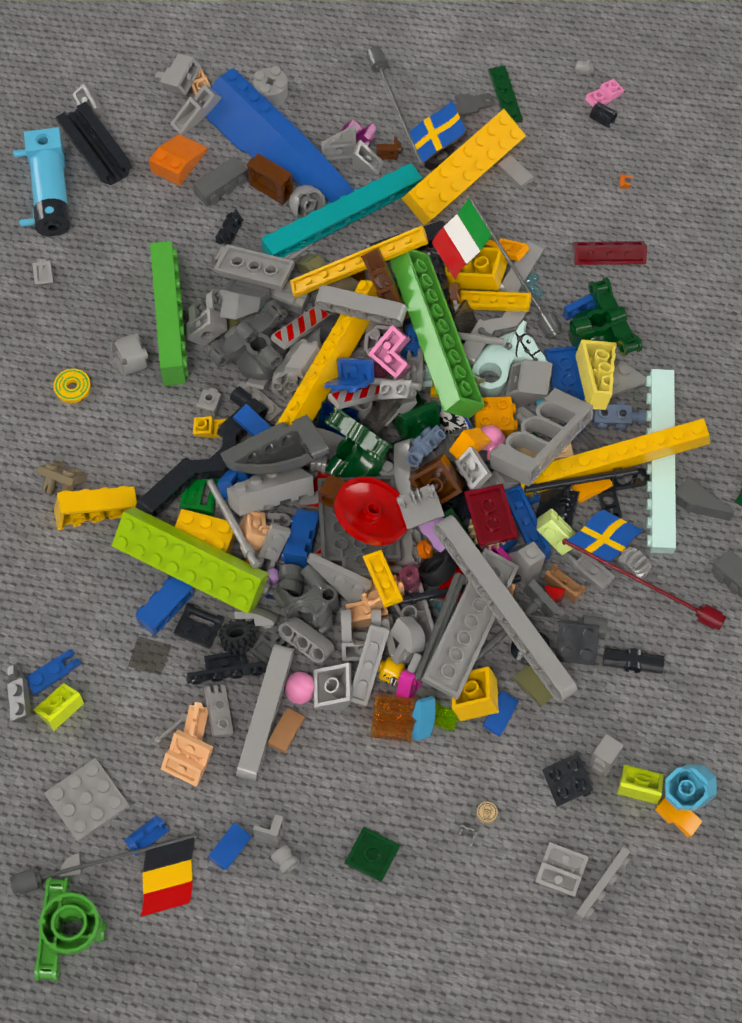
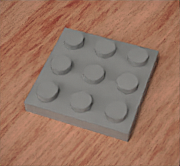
[44,758,130,843]

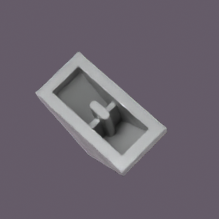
[352,140,384,175]

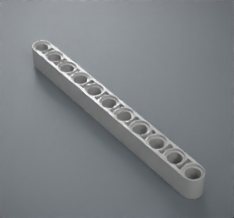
[433,515,577,702]

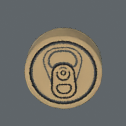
[477,802,498,824]

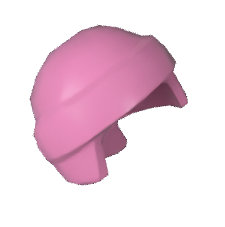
[480,425,506,460]

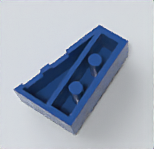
[282,509,320,569]

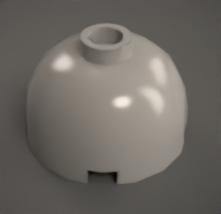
[289,185,325,218]

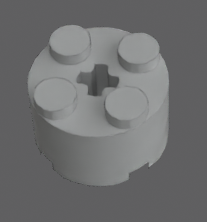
[253,66,288,107]
[110,333,148,376]

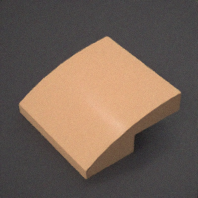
[161,730,213,787]

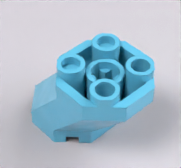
[665,764,717,811]

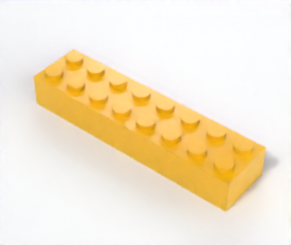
[401,109,526,225]

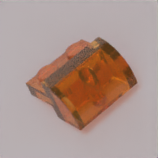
[371,695,415,742]

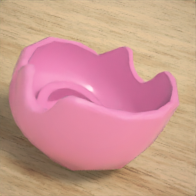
[285,671,314,704]

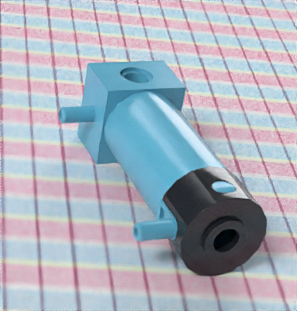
[13,127,71,237]

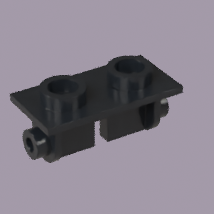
[215,209,244,245]

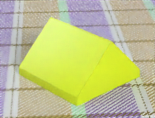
[33,683,84,731]
[617,764,664,804]

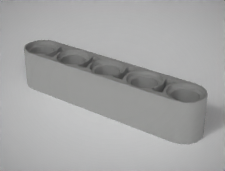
[314,285,408,327]

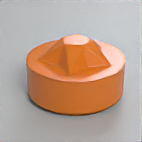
[417,539,433,559]

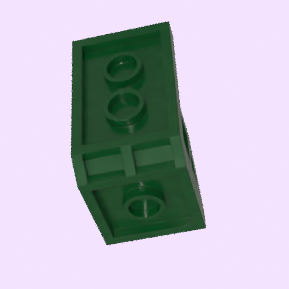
[381,391,440,441]

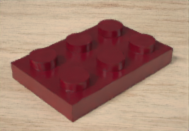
[464,484,518,547]

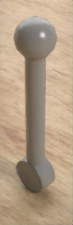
[154,714,187,744]

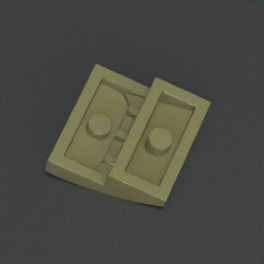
[512,665,553,707]

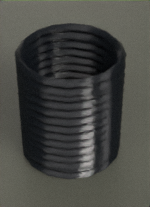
[589,102,618,128]

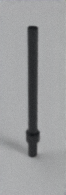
[524,467,638,493]

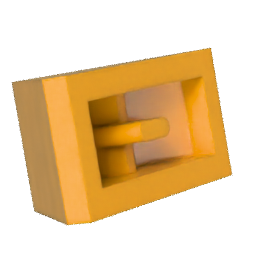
[449,428,491,460]

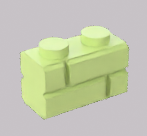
[536,509,576,555]

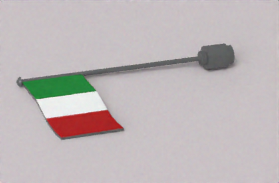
[432,194,562,339]

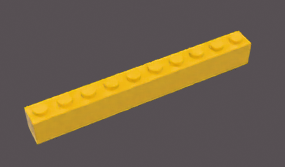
[276,280,378,426]
[520,418,710,496]

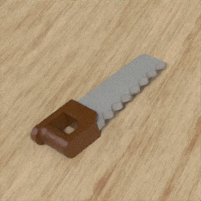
[449,283,464,342]

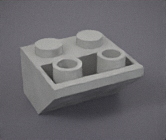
[506,360,553,406]

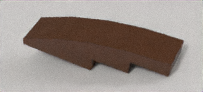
[361,247,409,320]

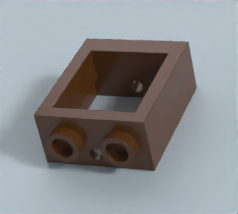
[247,153,293,205]

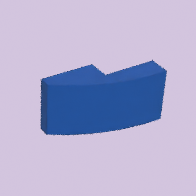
[482,691,519,737]

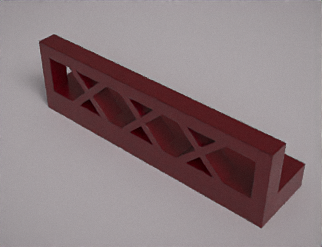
[573,241,647,265]

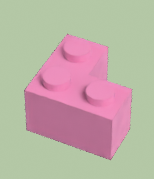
[368,325,413,379]

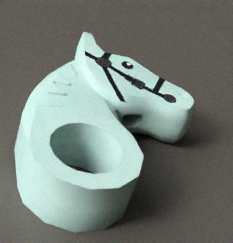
[472,321,548,397]

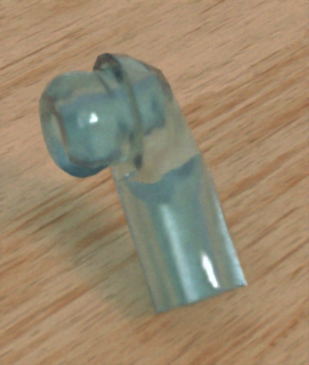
[526,273,544,299]

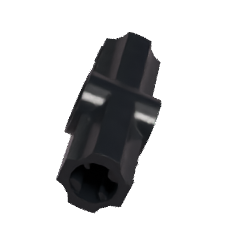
[602,648,665,674]

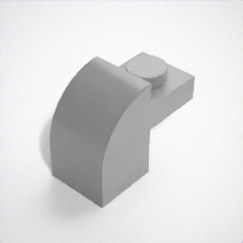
[390,616,425,664]

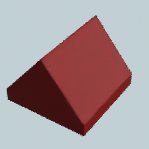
[544,585,565,604]

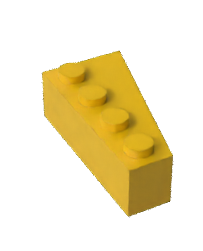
[54,486,137,530]

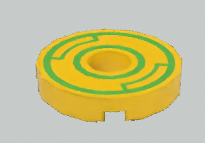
[54,369,91,404]

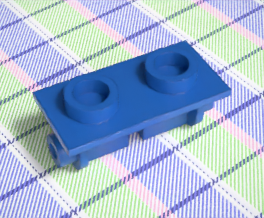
[124,815,169,856]

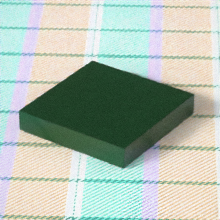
[344,827,400,883]

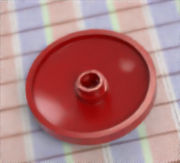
[334,477,407,546]

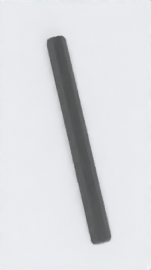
[415,573,465,683]

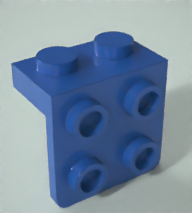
[324,357,375,392]

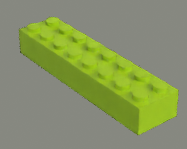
[112,507,269,614]

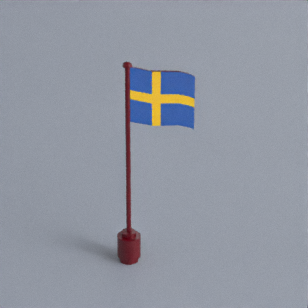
[562,510,726,630]

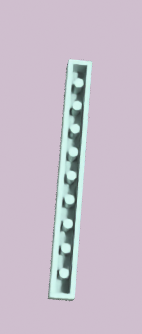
[646,369,676,554]

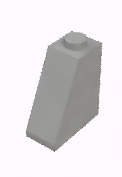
[506,541,546,587]

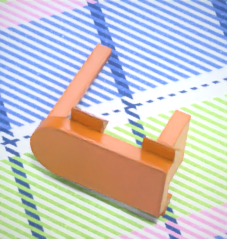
[619,174,634,189]

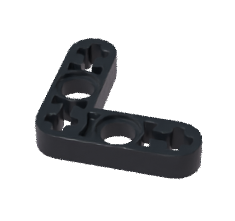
[597,468,650,518]

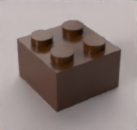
[409,453,465,504]

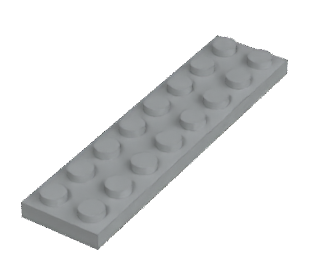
[421,548,519,700]

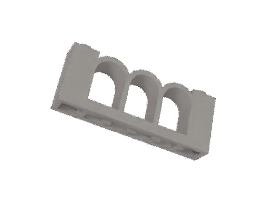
[490,388,593,486]

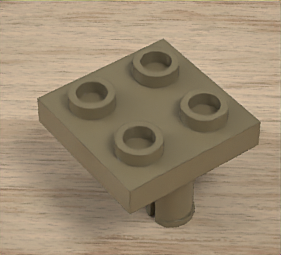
[37,461,87,494]

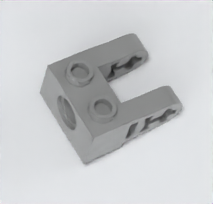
[186,289,227,346]
[341,609,382,661]

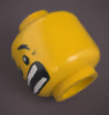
[377,657,405,686]

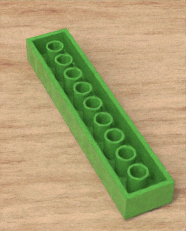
[390,250,485,418]

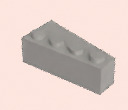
[227,468,314,515]
[392,572,434,656]

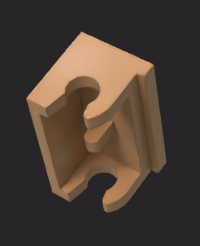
[543,563,586,604]

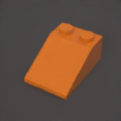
[149,134,208,186]

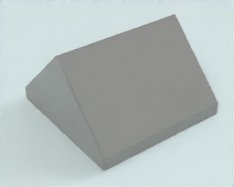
[314,663,352,711]

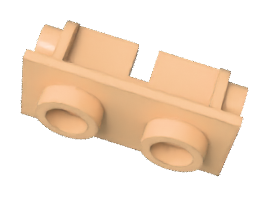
[184,702,208,741]

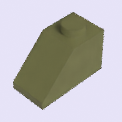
[294,254,327,274]

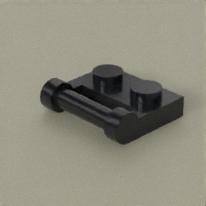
[173,603,224,649]

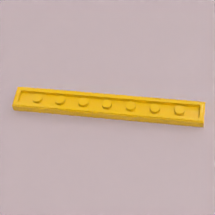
[290,226,428,298]

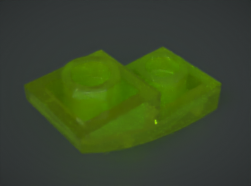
[421,698,459,732]

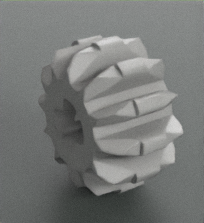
[618,547,652,579]

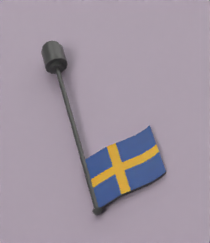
[367,46,466,168]

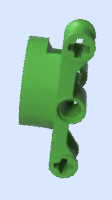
[34,877,107,982]

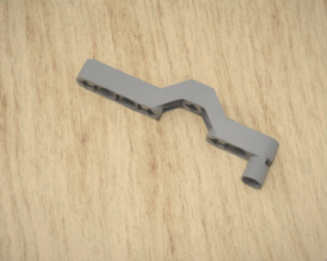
[463,240,545,369]

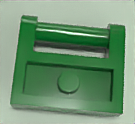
[179,479,220,516]

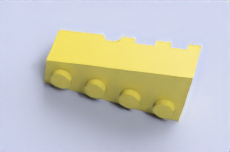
[575,340,617,410]

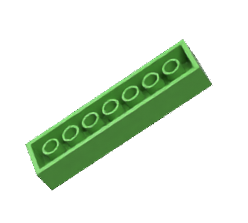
[150,241,189,386]

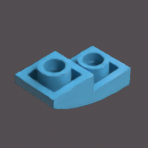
[411,696,435,741]

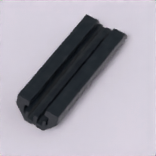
[55,101,131,185]

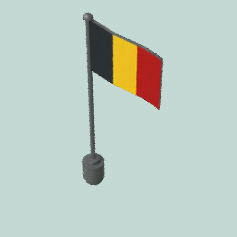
[10,832,198,917]

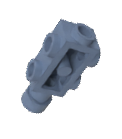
[591,402,646,430]
[406,425,446,467]

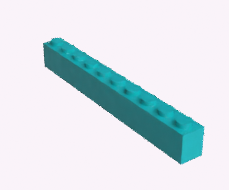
[261,163,423,258]

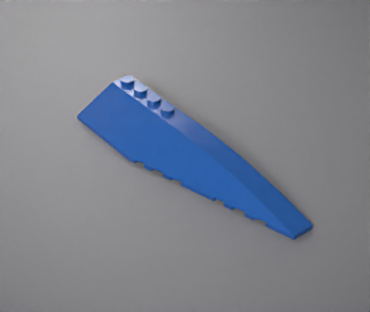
[205,68,354,203]

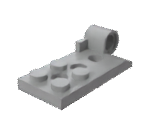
[213,244,295,291]

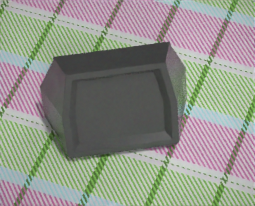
[218,280,271,320]

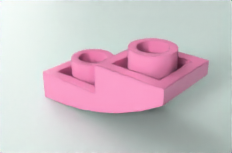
[585,79,624,107]

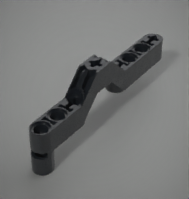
[136,386,268,518]

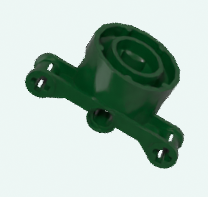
[568,277,642,356]
[324,406,393,477]

